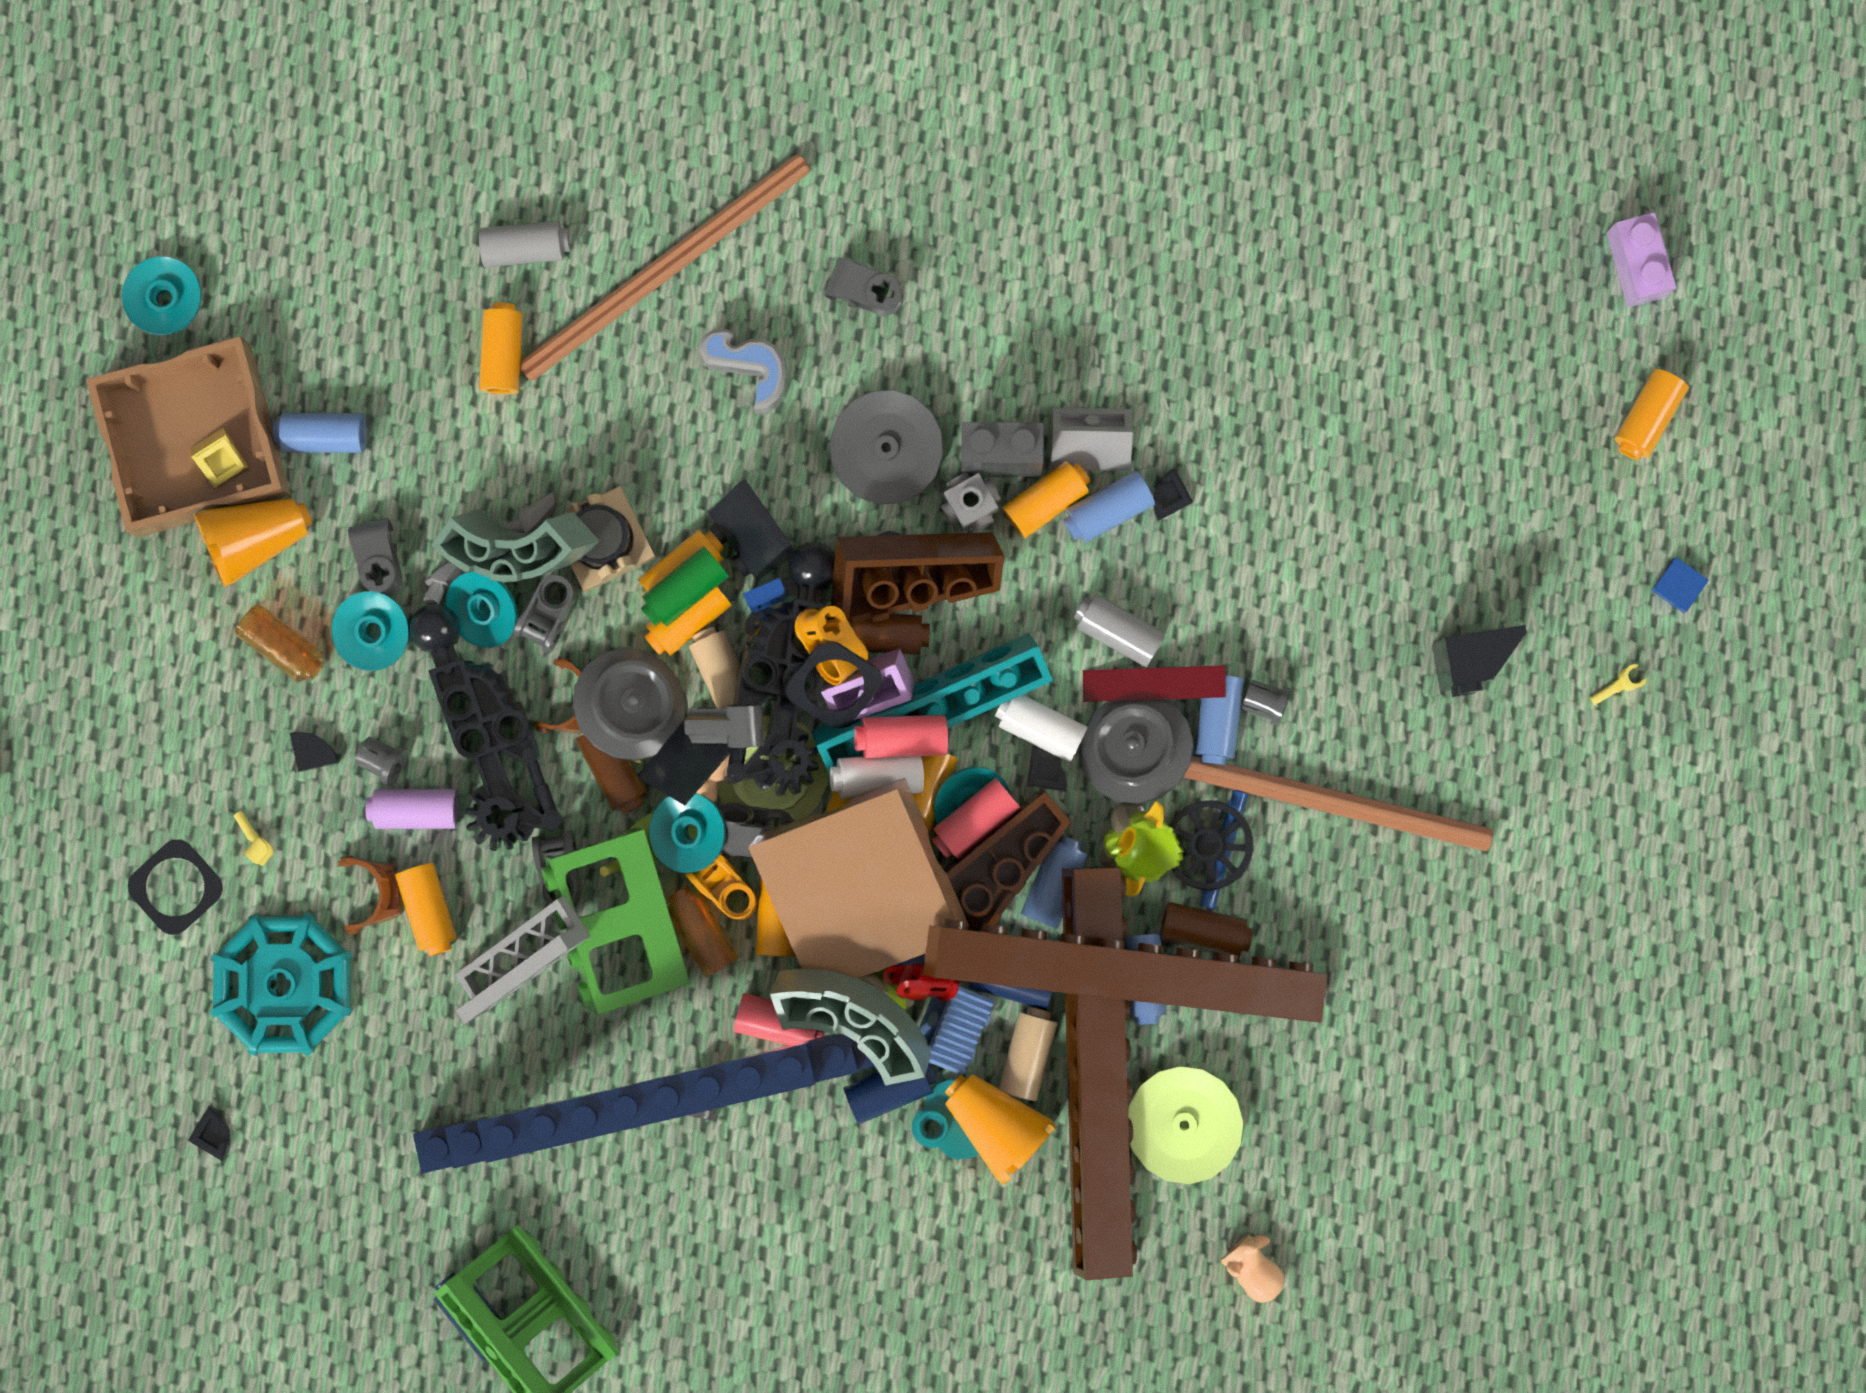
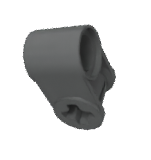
[824,257,904,316]
[348,518,402,597]
[513,575,578,654]
[719,803,794,857]
[532,830,581,906]

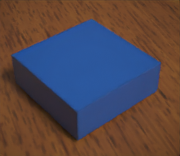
[1651,557,1709,614]
[743,578,788,613]

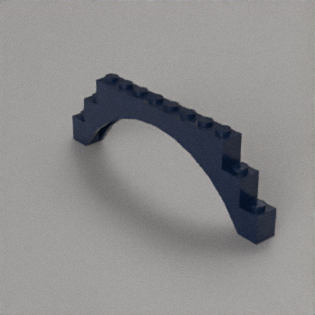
[413,1032,875,1174]

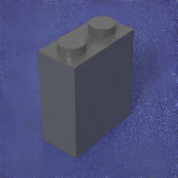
[961,422,1044,478]

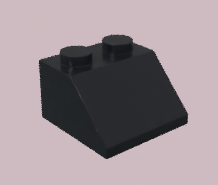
[708,479,794,582]
[1432,625,1527,697]

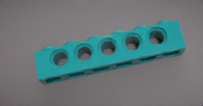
[811,633,1053,775]

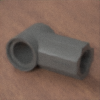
[684,704,764,748]

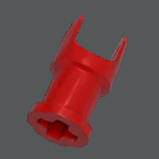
[882,964,959,1001]

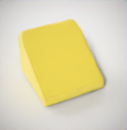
[190,428,248,488]

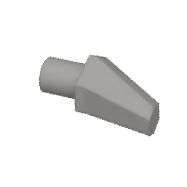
[502,492,557,534]
[423,561,464,604]

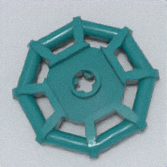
[210,912,353,1056]

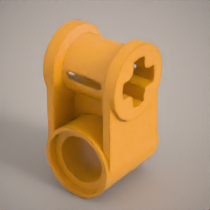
[795,606,868,685]
[685,853,758,920]

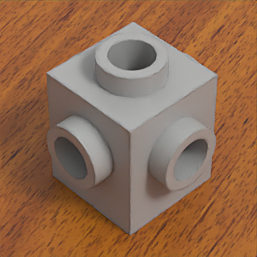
[941,473,1001,533]

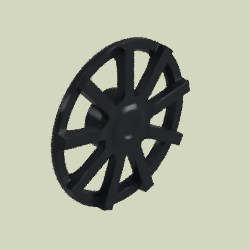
[1169,800,1254,891]

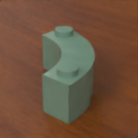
[431,509,599,582]
[770,968,931,1086]

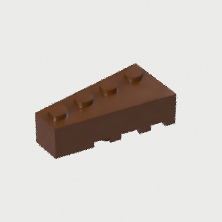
[831,532,1004,628]
[943,788,1071,932]

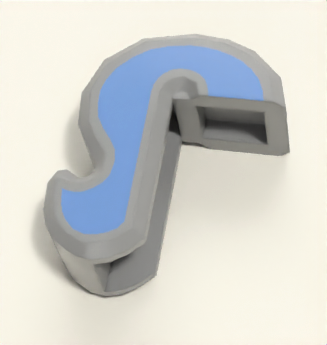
[699,329,788,416]

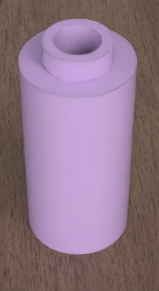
[366,789,459,829]

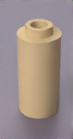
[689,627,741,708]
[998,1006,1058,1101]

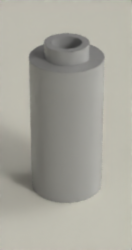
[479,220,571,268]
[1074,594,1166,668]

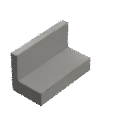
[1051,407,1133,471]

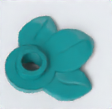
[912,1080,979,1160]

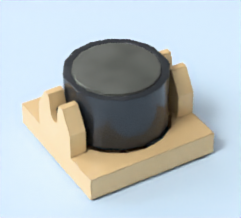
[562,486,656,593]

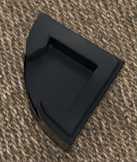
[1153,467,1193,522]
[290,732,340,772]
[1027,746,1067,792]
[188,1105,230,1161]

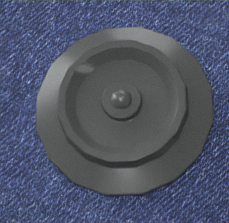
[830,390,943,505]
[573,648,686,761]
[1079,699,1194,804]

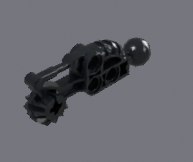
[723,542,835,796]
[409,603,563,851]

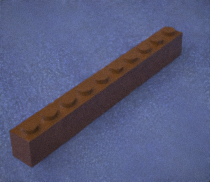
[1062,866,1137,1281]
[923,919,1327,1023]

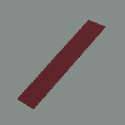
[1083,665,1226,702]

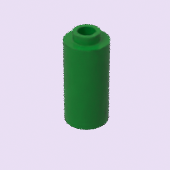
[640,545,729,627]

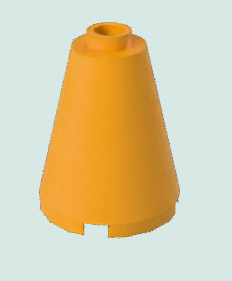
[194,498,312,587]
[945,1074,1057,1186]

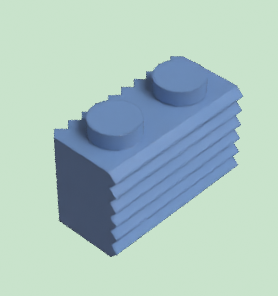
[919,985,994,1075]

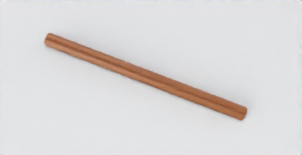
[520,154,810,381]
[1183,755,1493,851]

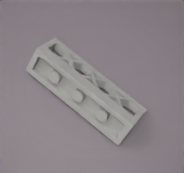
[455,896,591,1024]

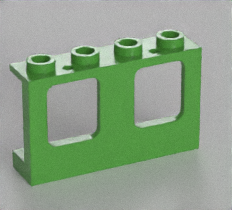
[541,827,690,1015]
[434,1224,620,1393]

